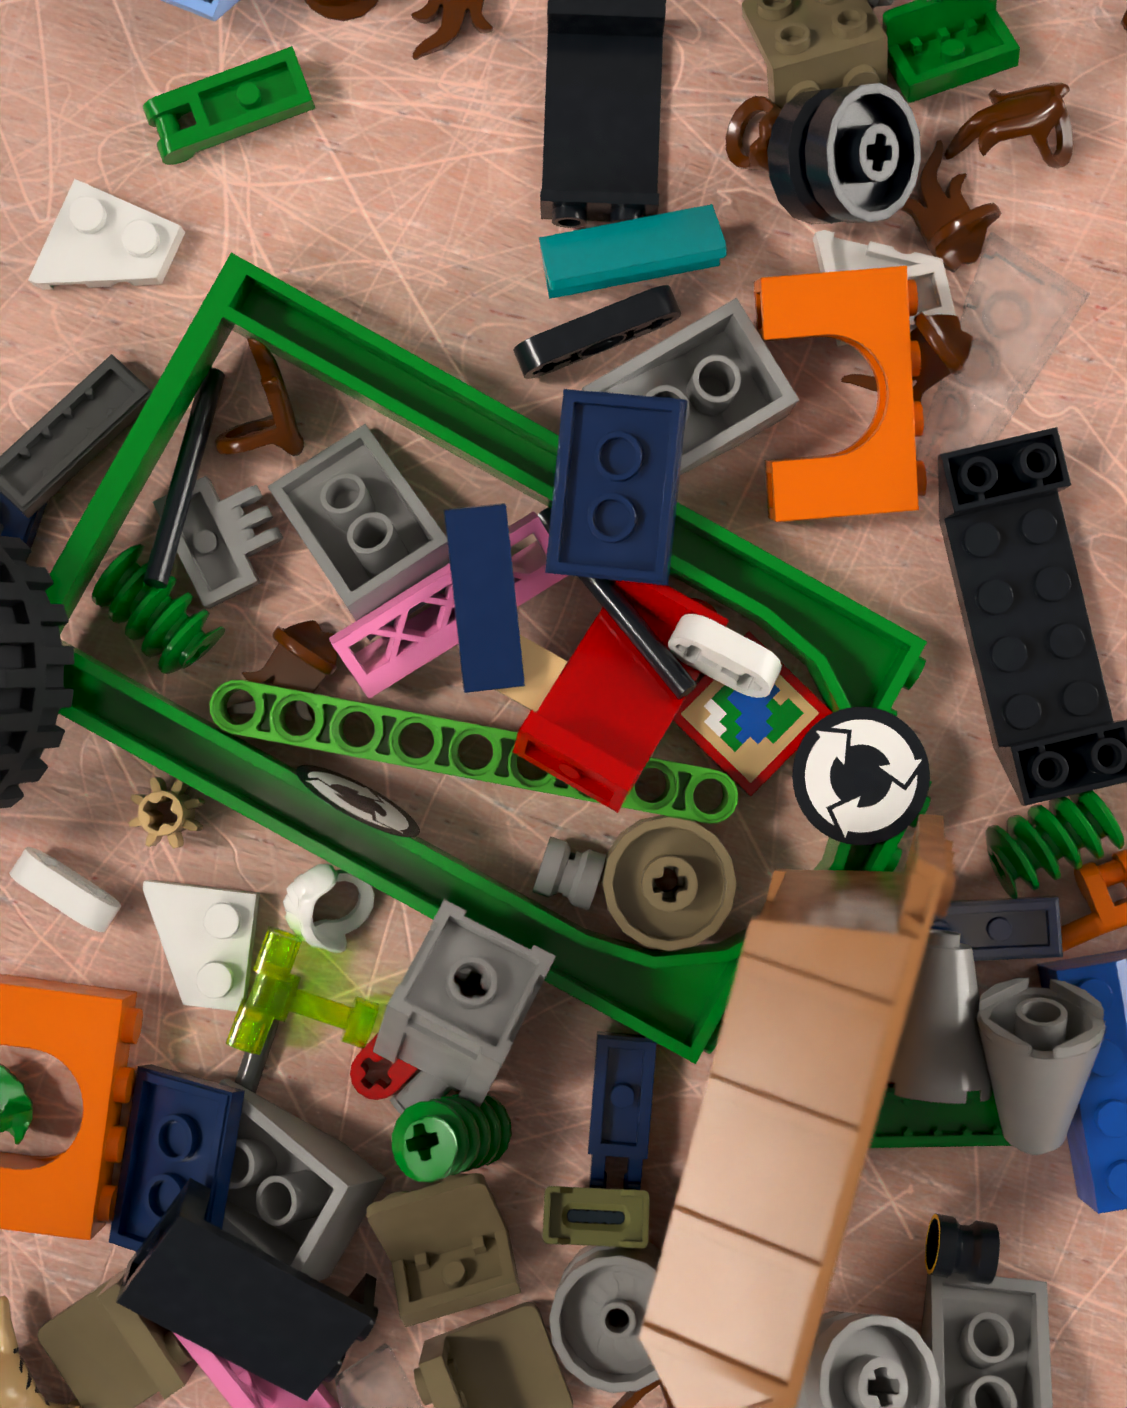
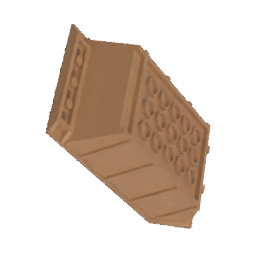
[638,814,956,1408]

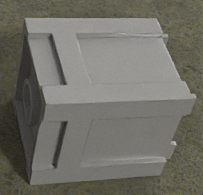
[373,900,556,1107]

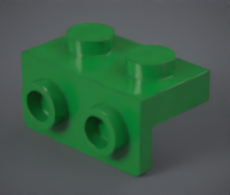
[882,0,1020,104]

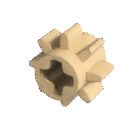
[128,777,205,849]

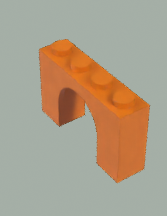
[754,266,927,522]
[0,974,143,1241]

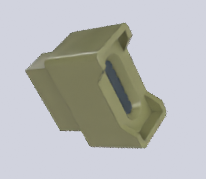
[543,1186,650,1248]

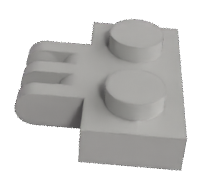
[153,476,283,609]

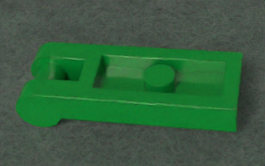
[143,46,316,165]

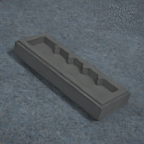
[0,354,152,519]

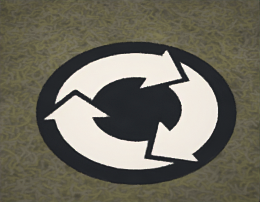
[792,707,930,845]
[296,765,420,837]

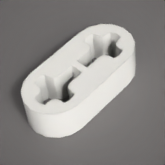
[668,614,782,698]
[9,847,121,932]

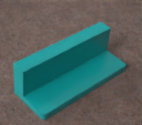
[539,204,727,299]

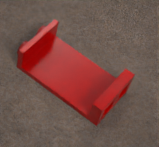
[513,580,729,813]

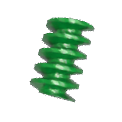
[92,544,225,674]
[985,790,1125,899]
[392,1094,512,1182]

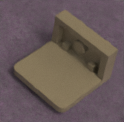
[742,0,888,109]
[366,1173,521,1327]
[38,1268,198,1408]
[414,1302,573,1408]

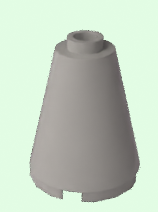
[888,929,992,1104]
[976,978,1106,1155]

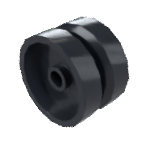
[767,83,921,224]

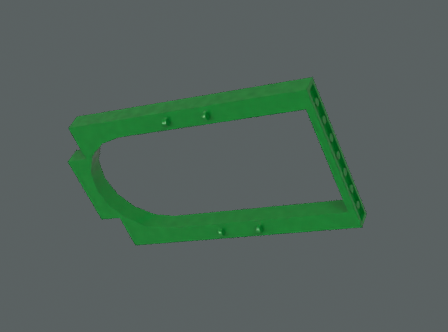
[46,252,932,1064]

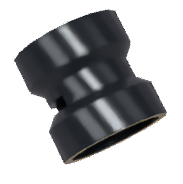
[925,1213,1000,1285]

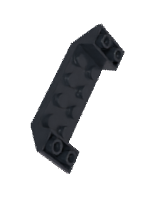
[938,427,1127,806]

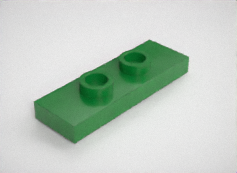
[869,1084,1012,1148]

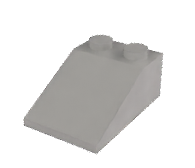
[582,298,799,475]
[267,424,449,641]
[220,1079,386,1281]
[921,1273,1053,1408]

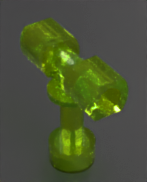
[226,926,379,1055]

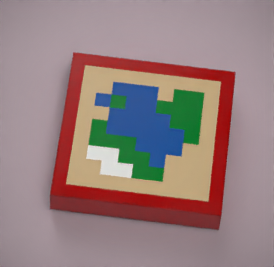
[672,631,833,797]

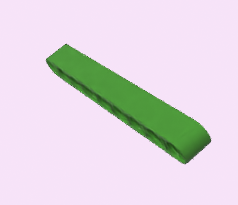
[210,680,738,823]

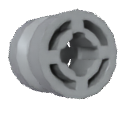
[532,836,606,911]

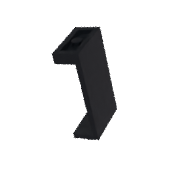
[540,0,666,228]
[116,1178,378,1401]

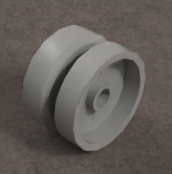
[549,1242,662,1393]
[796,1311,940,1408]

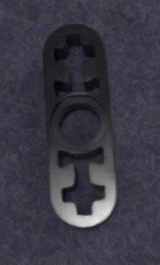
[513,285,681,379]

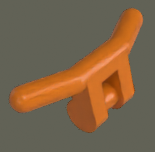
[1061,849,1127,952]

